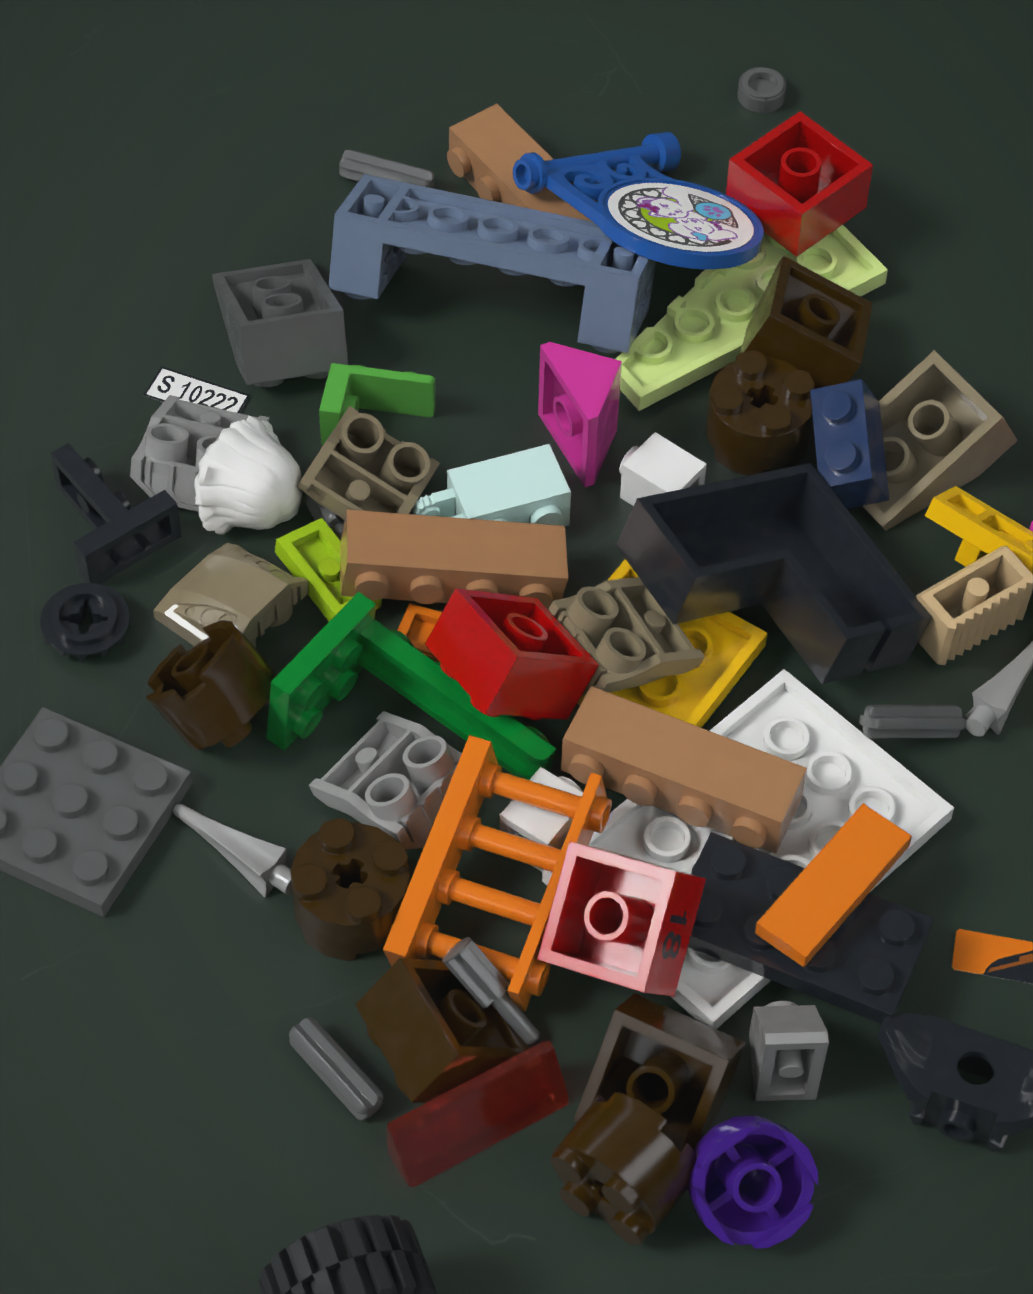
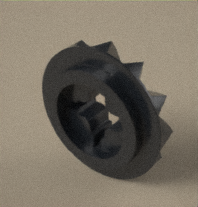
[40,583,131,663]

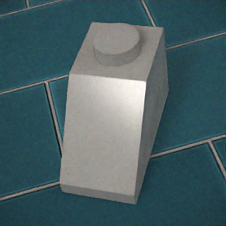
[749,1001,829,1101]

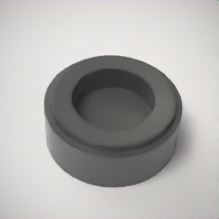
[737,67,786,113]

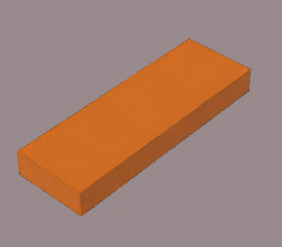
[755,803,912,967]

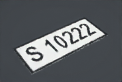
[143,366,250,413]

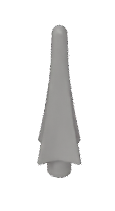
[965,641,1033,737]
[173,804,292,898]

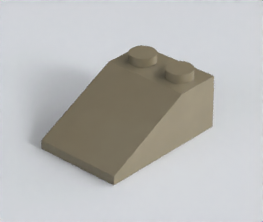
[862,350,1018,531]

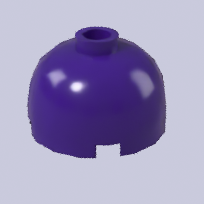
[688,1116,818,1249]

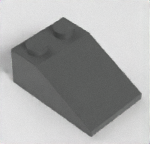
[212,259,349,387]

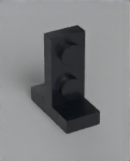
[50,443,181,584]

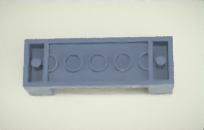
[329,174,656,353]

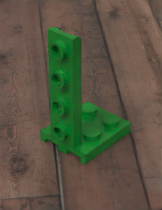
[267,591,556,780]

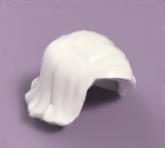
[194,416,303,535]

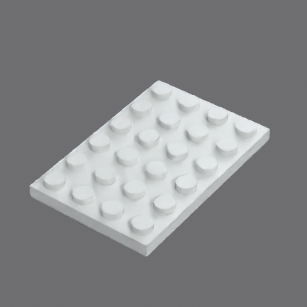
[542,669,954,1029]

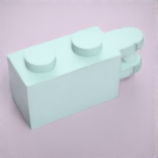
[412,444,571,526]

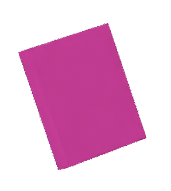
[538,342,622,488]

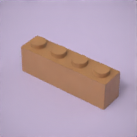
[447,104,598,222]
[340,510,568,609]
[561,686,807,854]

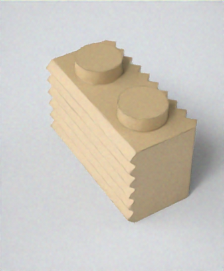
[916,546,1033,666]

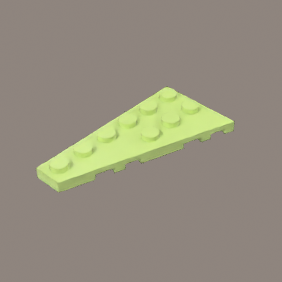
[616,225,888,411]

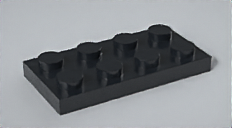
[688,832,934,1024]

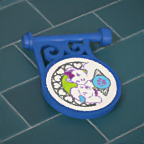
[513,132,764,269]

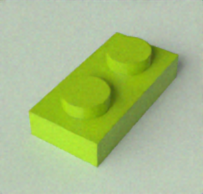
[275,518,382,621]

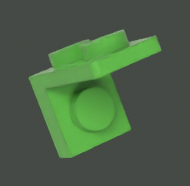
[319,363,435,445]

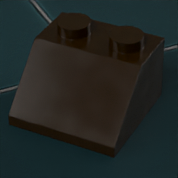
[741,256,873,389]
[355,958,534,1103]
[574,993,746,1151]

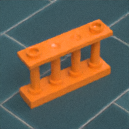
[383,735,612,1012]

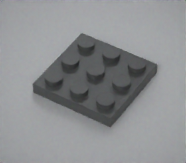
[0,707,193,917]

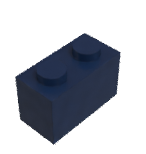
[810,379,890,509]

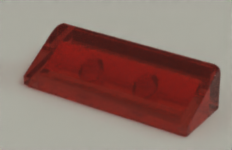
[386,1040,568,1187]

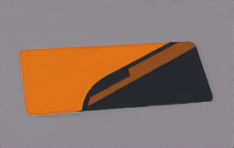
[952,929,1033,984]

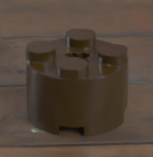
[705,350,815,476]
[146,620,277,751]
[290,818,410,961]
[550,1092,696,1245]

